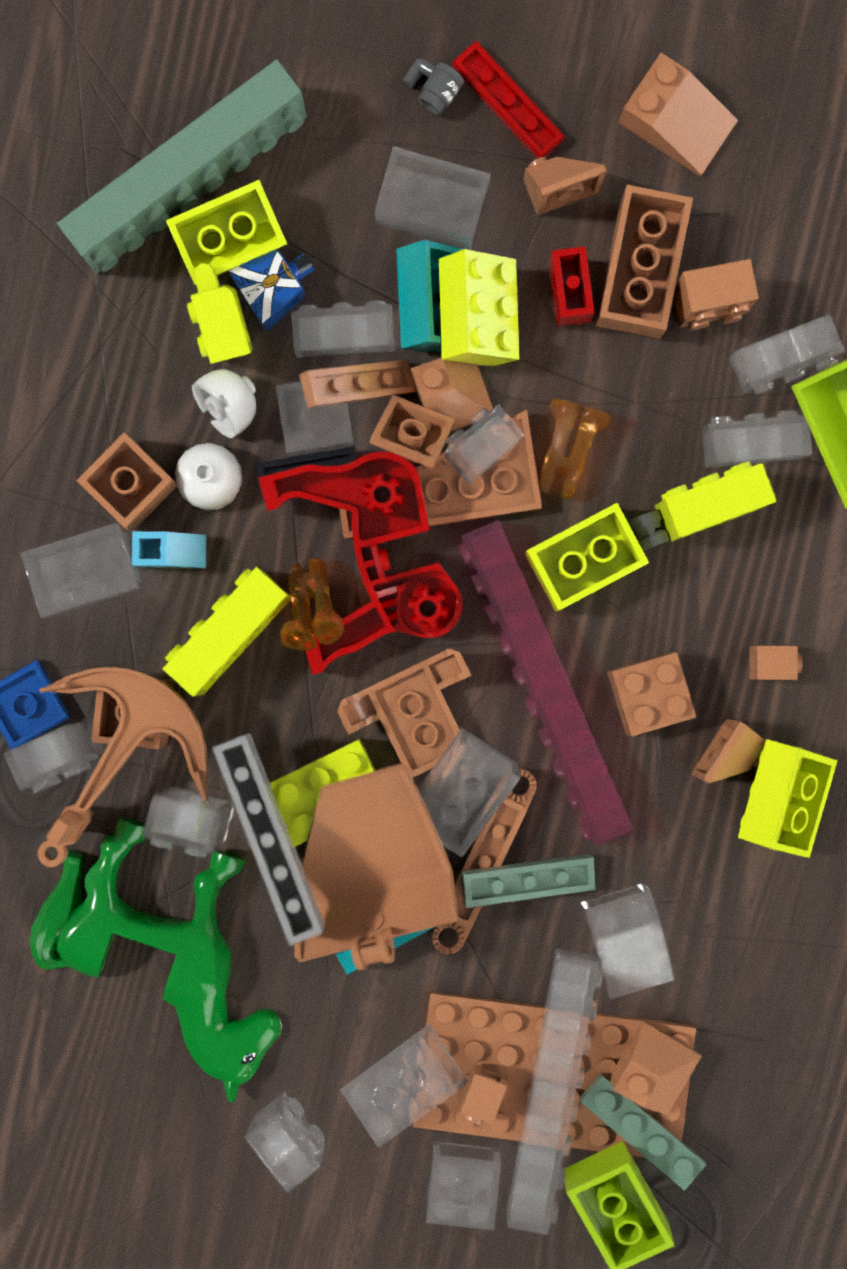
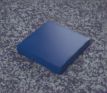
[0,660,72,751]

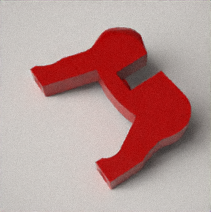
[258,452,463,675]

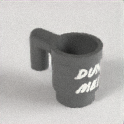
[402,58,464,115]

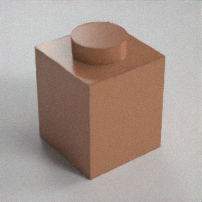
[750,646,803,680]
[460,1064,507,1125]

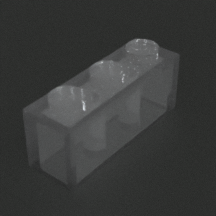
[291,300,395,358]
[729,314,845,395]
[702,410,813,468]

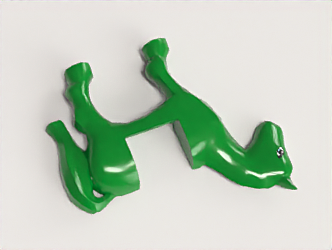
[29,817,282,1103]

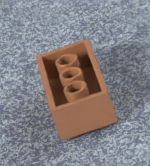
[595,184,693,339]

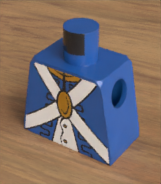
[228,250,314,331]

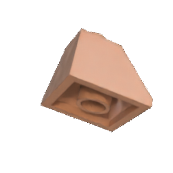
[523,157,607,216]
[411,358,495,432]
[369,395,455,468]
[691,719,766,783]
[608,1020,702,1115]

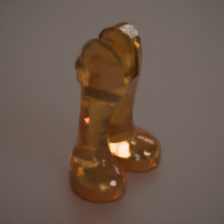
[539,398,612,500]
[280,557,344,650]

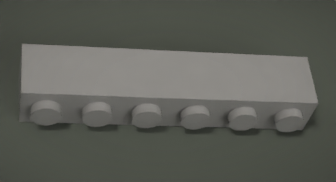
[213,733,325,946]

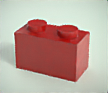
[548,246,595,327]

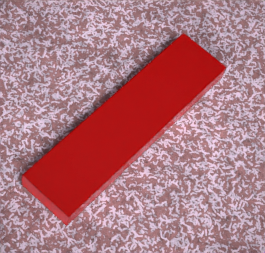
[451,41,565,159]

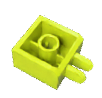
[187,262,253,364]

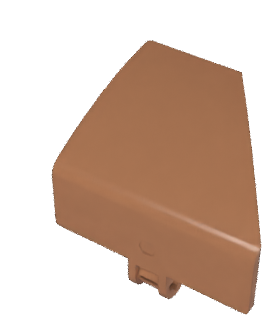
[294,764,458,971]

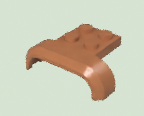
[337,649,471,778]

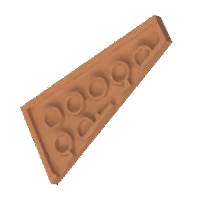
[339,410,542,540]

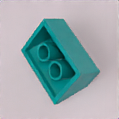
[396,240,464,352]

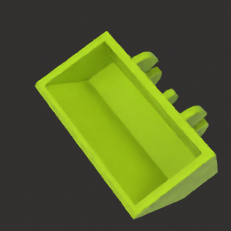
[791,359,847,509]

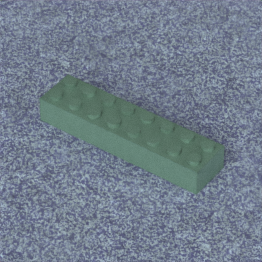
[57,59,307,274]

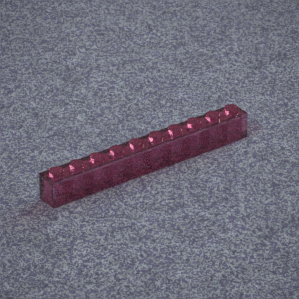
[458,520,634,846]

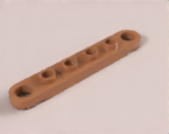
[432,768,537,955]

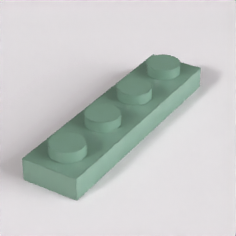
[460,854,596,908]
[579,1073,706,1191]

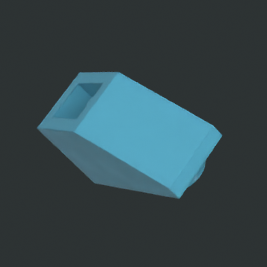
[132,531,207,568]

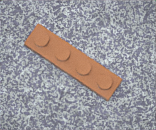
[299,359,416,409]

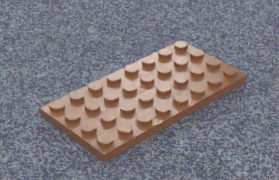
[413,991,696,1158]

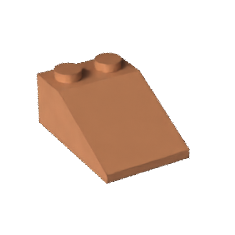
[618,53,738,177]

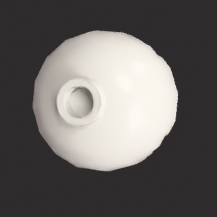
[192,369,256,438]
[175,443,243,511]

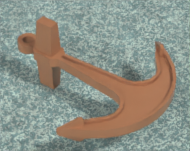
[38,667,209,867]

